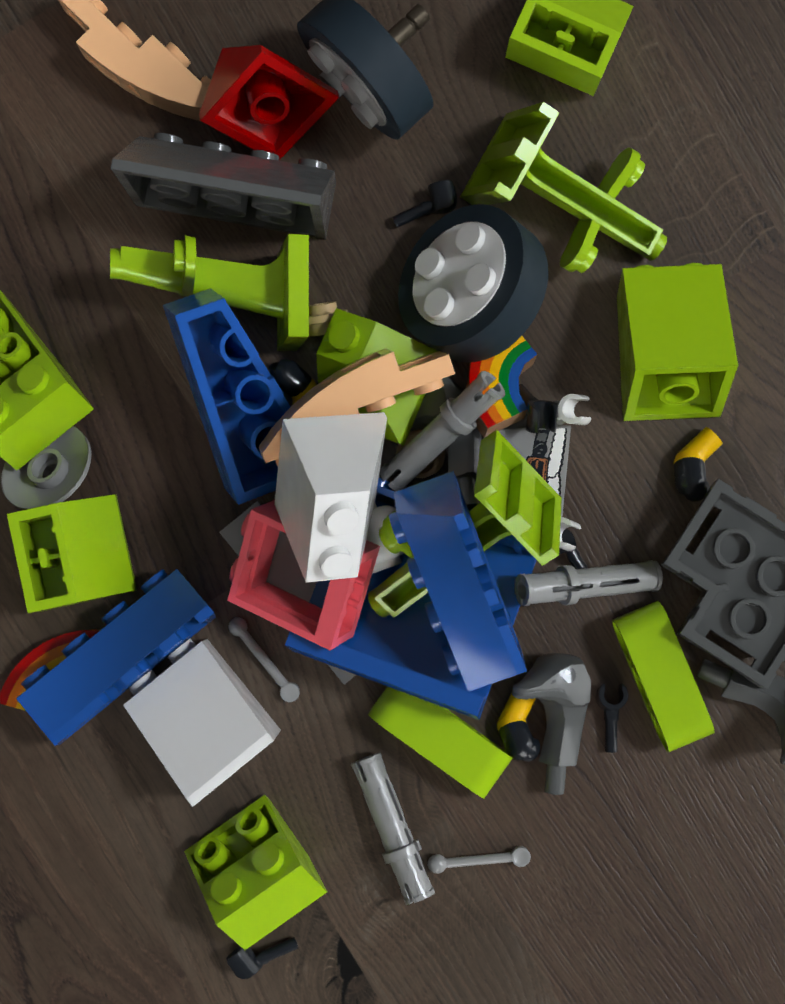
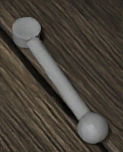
[228,617,300,702]
[427,846,531,874]

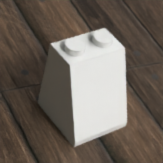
[274,412,387,583]
[123,638,281,807]

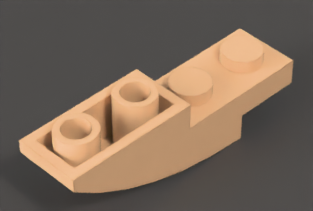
[58,0,211,121]
[259,348,455,466]

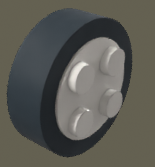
[398,204,548,362]

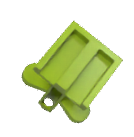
[460,101,667,273]
[110,234,309,351]
[368,430,562,618]

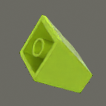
[617,263,738,421]

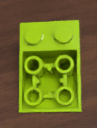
[0,290,94,470]

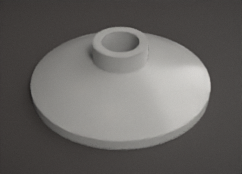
[1,426,91,510]

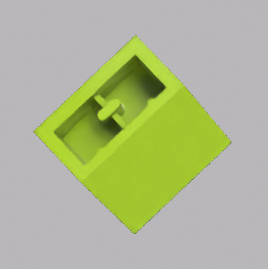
[505,0,634,96]
[7,494,137,613]
[184,795,327,950]

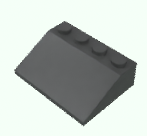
[111,133,336,239]

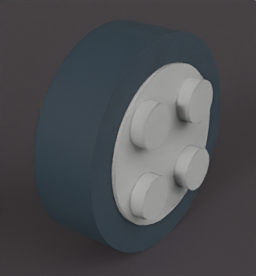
[297,0,433,140]

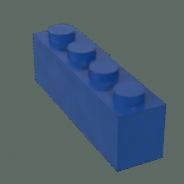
[163,288,291,505]
[389,471,527,692]
[16,569,216,746]

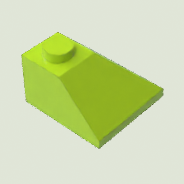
[316,308,437,446]

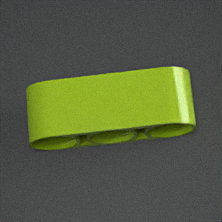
[612,601,715,753]
[368,687,513,799]

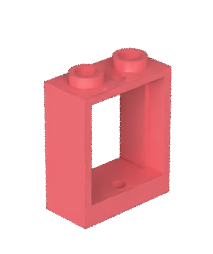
[227,500,380,651]

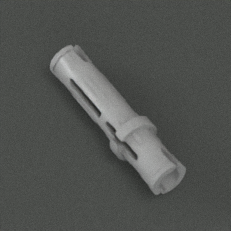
[380,371,505,491]
[515,560,663,606]
[351,752,435,905]

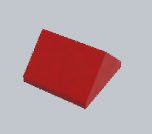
[199,45,339,160]

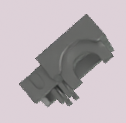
[660,479,785,690]

